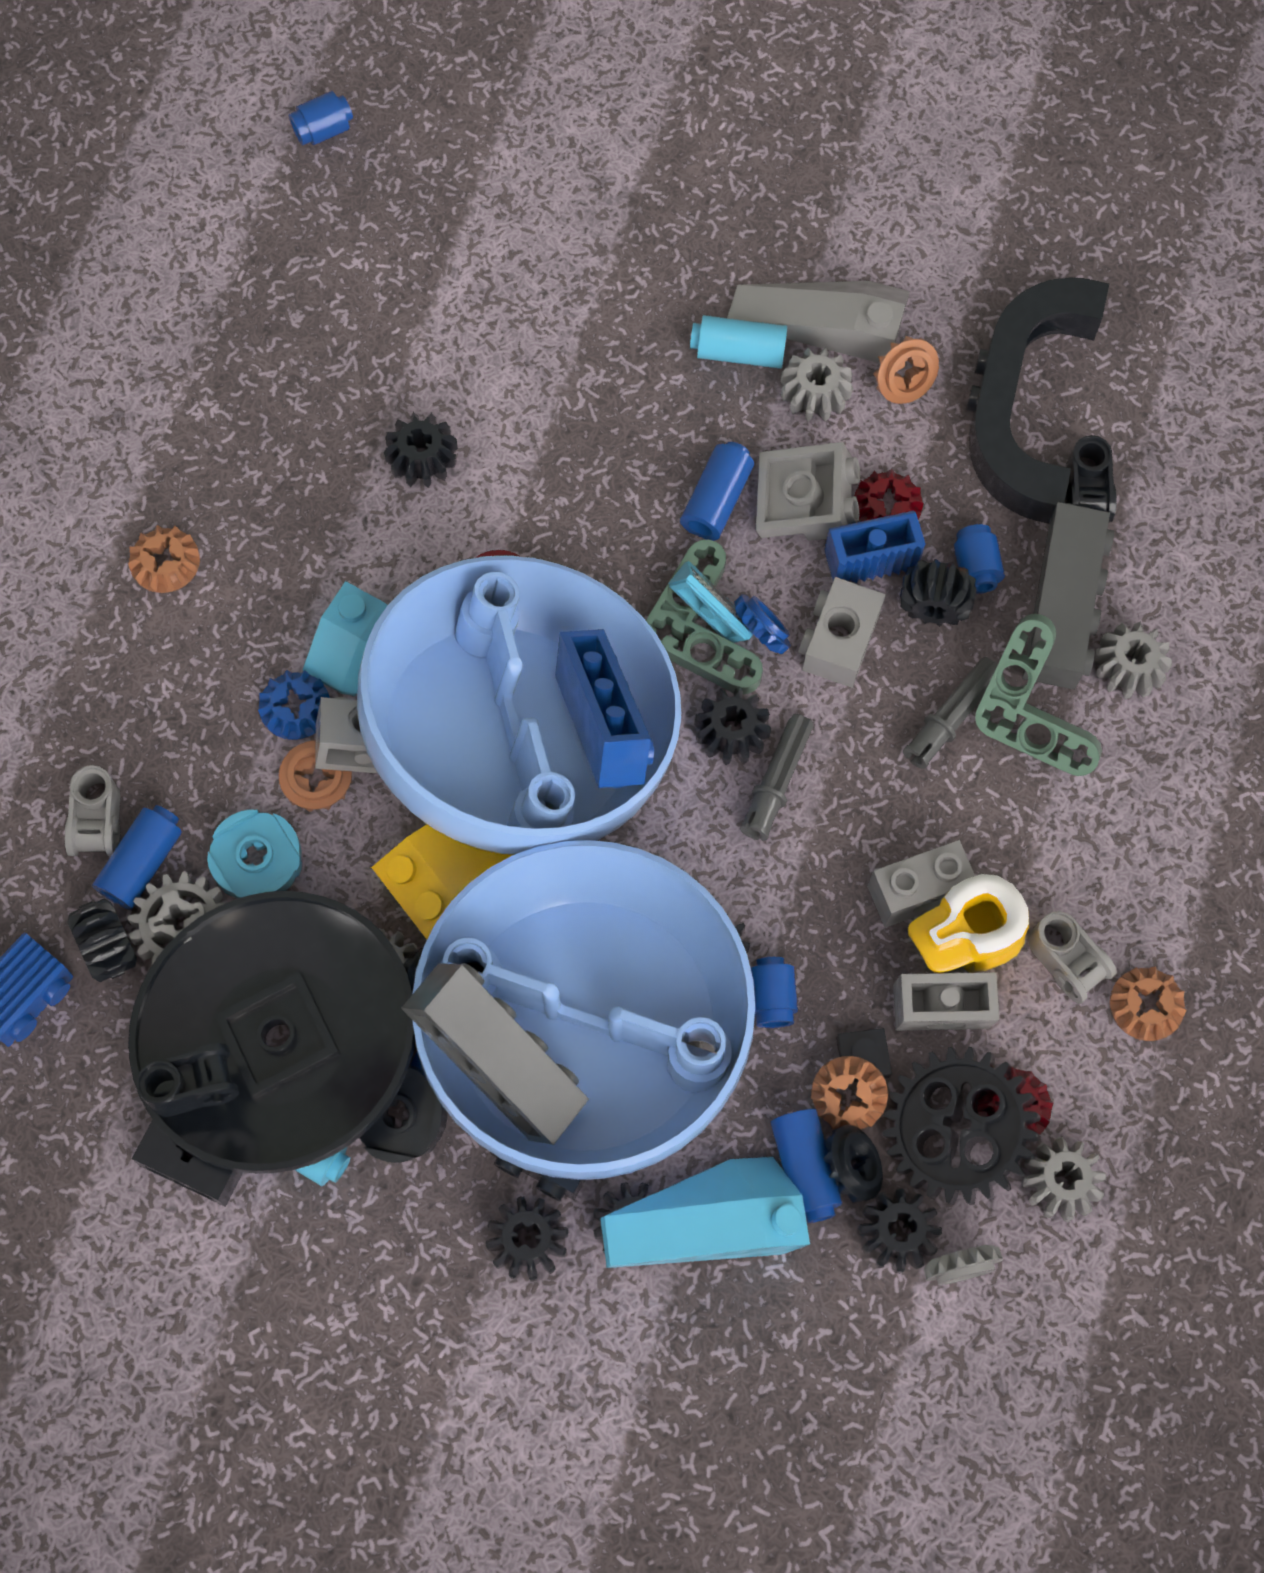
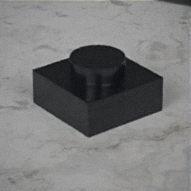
[836,1028,892,1082]

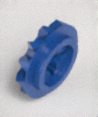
[734,594,791,654]
[258,670,330,740]

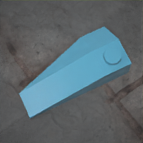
[303,581,387,696]
[600,1157,810,1268]

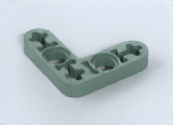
[646,539,763,695]
[975,614,1102,776]

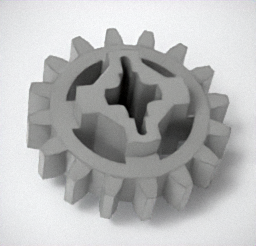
[128,872,225,965]

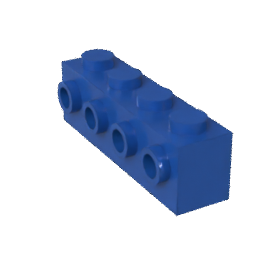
[555,629,654,788]

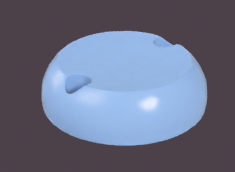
[357,556,681,855]
[413,840,755,1180]

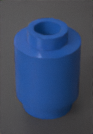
[288,91,353,146]
[954,524,1005,593]
[751,957,798,1028]

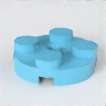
[207,810,302,899]

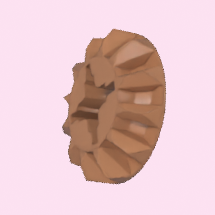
[873,336,939,404]
[128,525,200,593]
[279,740,352,812]
[1110,966,1187,1041]
[811,1056,888,1130]

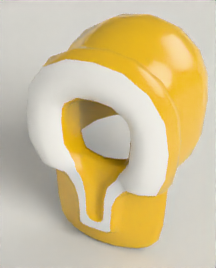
[908,874,1029,973]

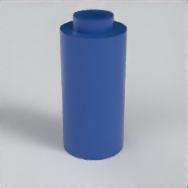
[680,442,754,541]
[92,805,182,910]
[770,1109,843,1223]

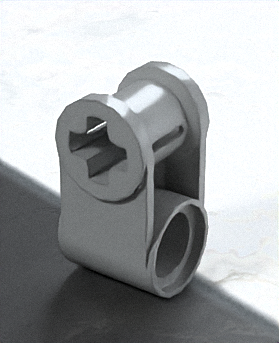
[65,765,121,856]
[1028,911,1117,1004]

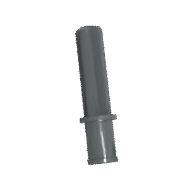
[903,657,998,769]
[740,714,814,841]

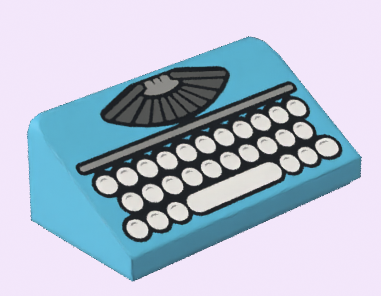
[668,561,753,643]

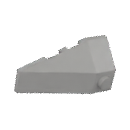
[727,281,910,363]

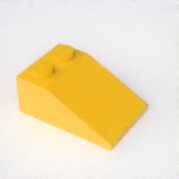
[371,824,512,939]

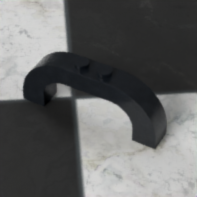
[966,277,1110,524]

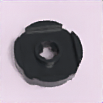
[360,1065,448,1163]

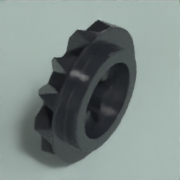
[823,1125,883,1203]

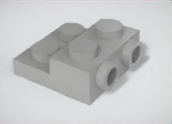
[756,442,860,541]

